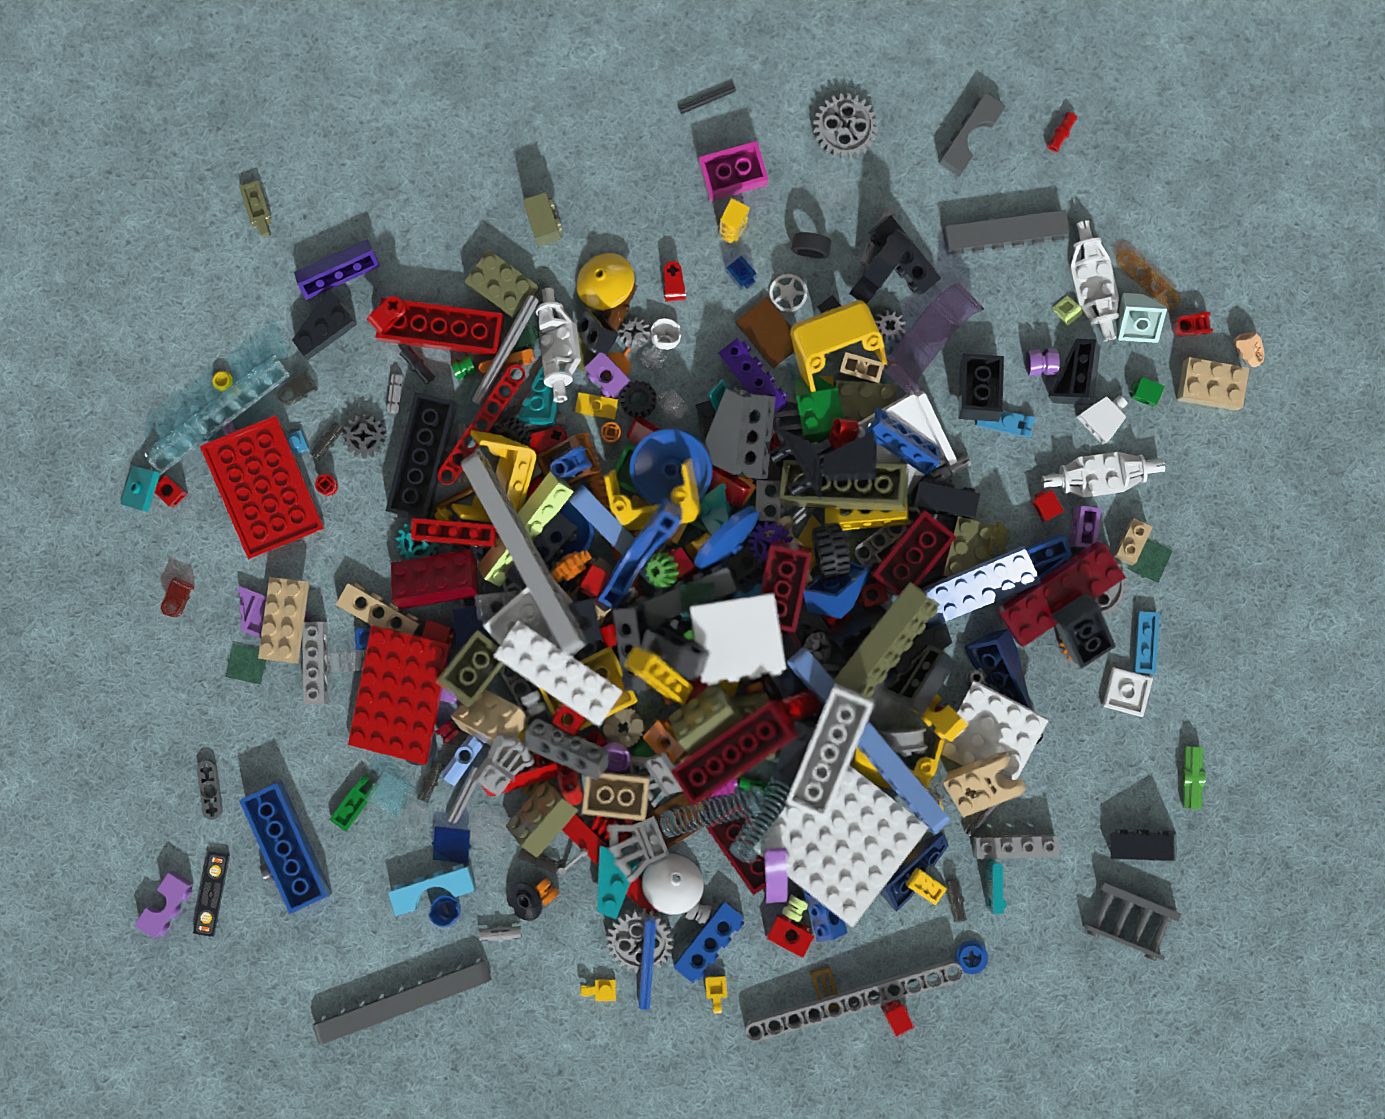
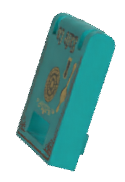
[986,859,1007,914]

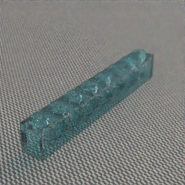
[144,353,291,475]

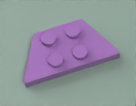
[238,586,314,638]

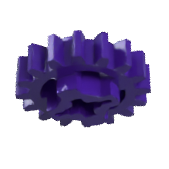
[749,521,793,563]

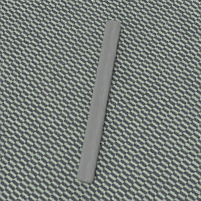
[472,295,539,405]

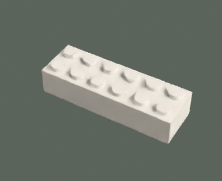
[494,621,622,726]
[786,683,875,819]

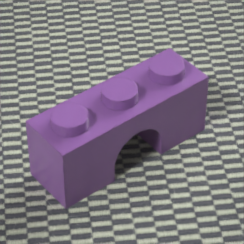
[134,871,194,939]

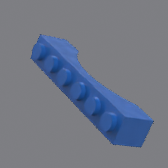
[598,498,683,609]

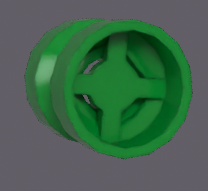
[450,354,477,380]

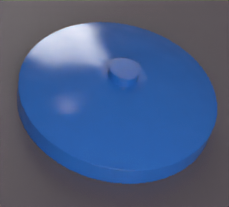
[630,428,713,505]
[694,506,760,572]

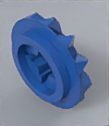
[955,940,988,974]

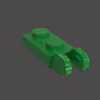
[330,774,380,832]

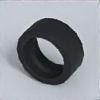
[791,232,832,259]

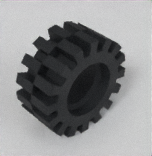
[620,380,657,418]
[492,417,532,447]

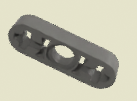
[197,760,223,820]

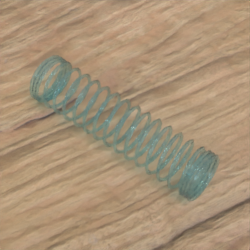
[730,772,792,863]
[660,786,765,837]

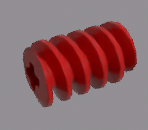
[779,689,821,723]
[591,815,632,850]

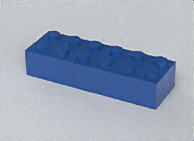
[239,781,332,914]

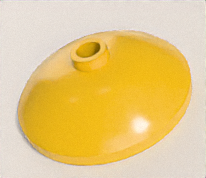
[576,253,635,310]

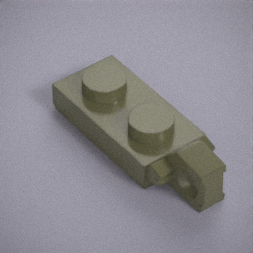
[239,180,272,238]

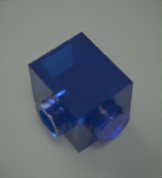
[726,255,757,290]

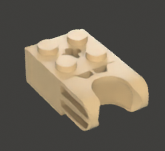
[943,752,1027,817]

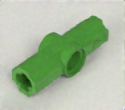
[1181,746,1206,809]

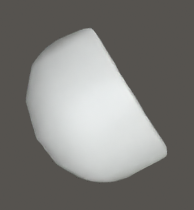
[650,318,681,350]

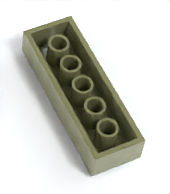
[779,460,909,511]
[833,583,940,697]

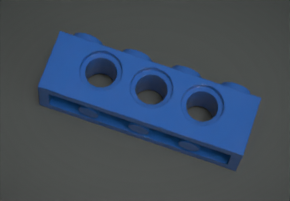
[803,889,848,942]
[673,900,745,983]

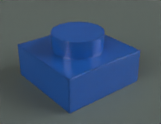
[355,627,371,650]

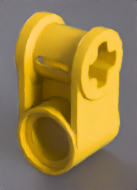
[684,533,711,561]

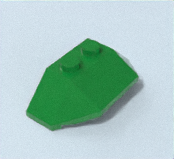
[794,374,844,452]

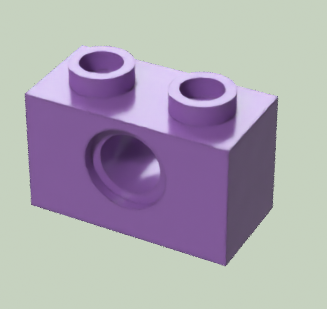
[585,353,632,398]
[1069,506,1101,549]

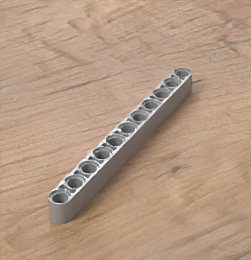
[461,450,587,655]
[745,960,963,1042]

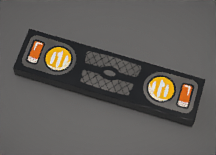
[193,851,230,937]

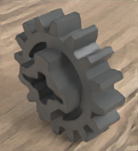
[342,414,387,459]

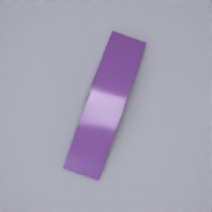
[765,848,787,904]

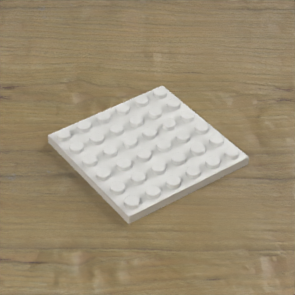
[753,765,929,928]

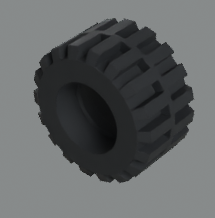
[812,523,850,578]

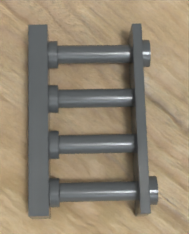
[1083,881,1182,961]

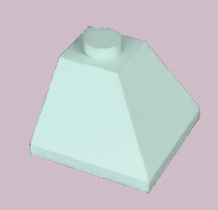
[1118,293,1167,343]

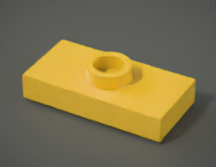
[575,392,618,420]
[905,867,947,905]

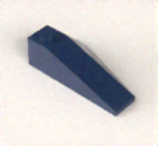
[964,629,1032,710]
[879,832,949,912]

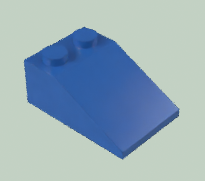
[804,563,872,618]

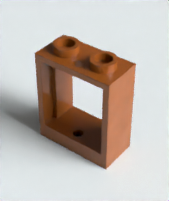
[536,434,601,487]

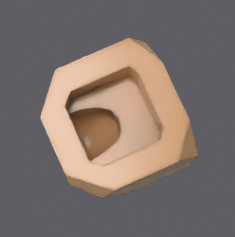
[1234,332,1264,367]

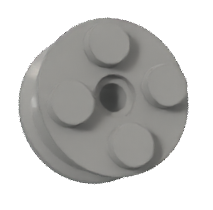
[881,726,928,756]

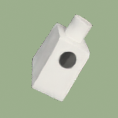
[1076,395,1128,445]

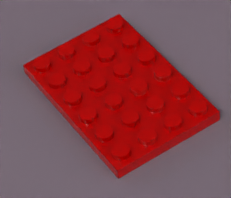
[200,415,325,559]
[348,625,452,765]

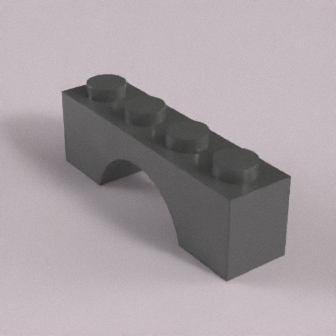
[939,93,1006,177]

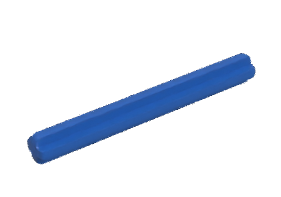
[639,917,657,1010]

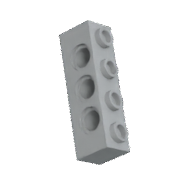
[302,622,329,705]
[973,834,1060,859]

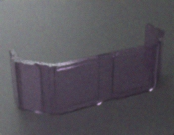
[884,283,985,396]

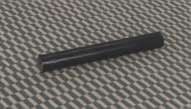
[678,84,736,115]

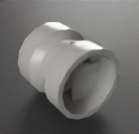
[520,690,547,718]
[685,901,712,926]

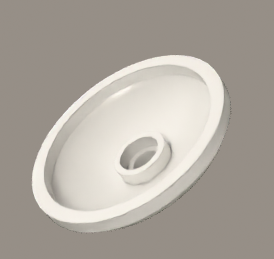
[642,853,704,914]

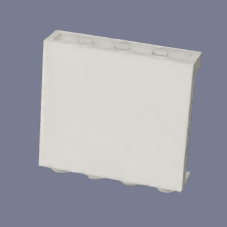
[856,388,957,476]
[690,593,786,685]

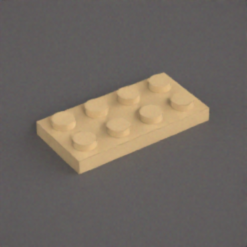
[258,577,309,664]

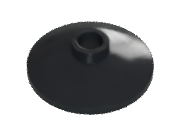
[507,882,543,921]

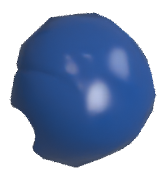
[429,894,461,927]

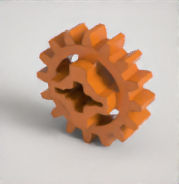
[551,550,593,583]

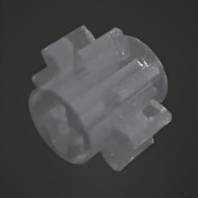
[640,345,667,371]
[927,780,950,805]

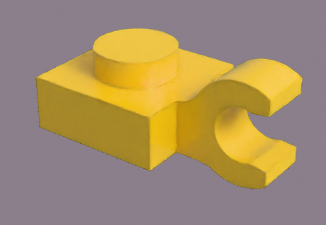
[705,976,727,1013]
[581,979,616,1001]

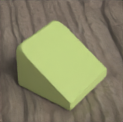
[1052,295,1082,326]

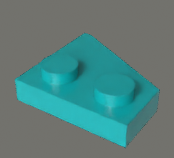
[699,483,731,535]

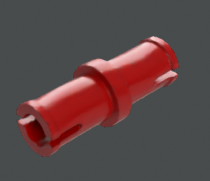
[1047,112,1078,152]

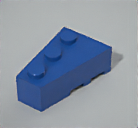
[1016,534,1072,594]

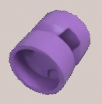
[1026,348,1059,376]

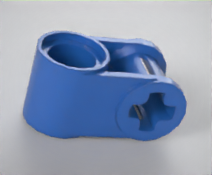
[551,446,592,478]

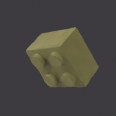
[523,192,563,247]

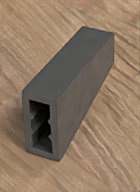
[704,387,751,474]

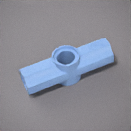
[440,734,485,786]

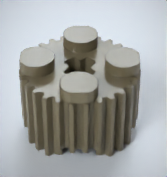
[603,707,644,748]

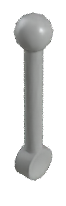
[558,848,588,875]

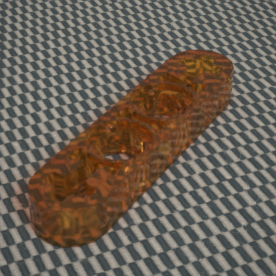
[1116,250,1181,310]

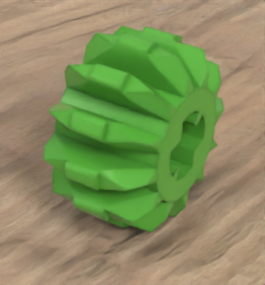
[644,552,680,588]

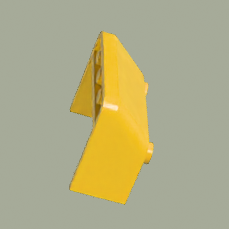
[790,300,887,392]
[451,430,536,523]
[605,458,701,530]
[849,719,944,791]

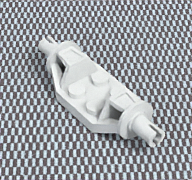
[1069,220,1119,341]
[536,288,581,402]
[1041,452,1165,498]

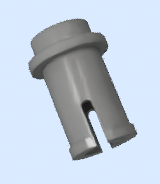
[966,670,983,685]

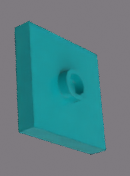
[120,466,160,512]

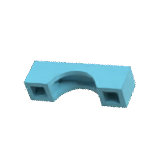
[388,863,477,916]

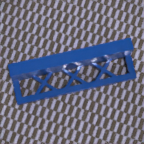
[865,407,940,475]

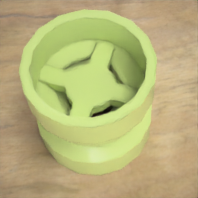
[782,894,808,922]

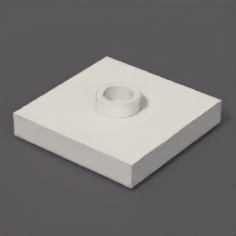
[1102,667,1153,717]

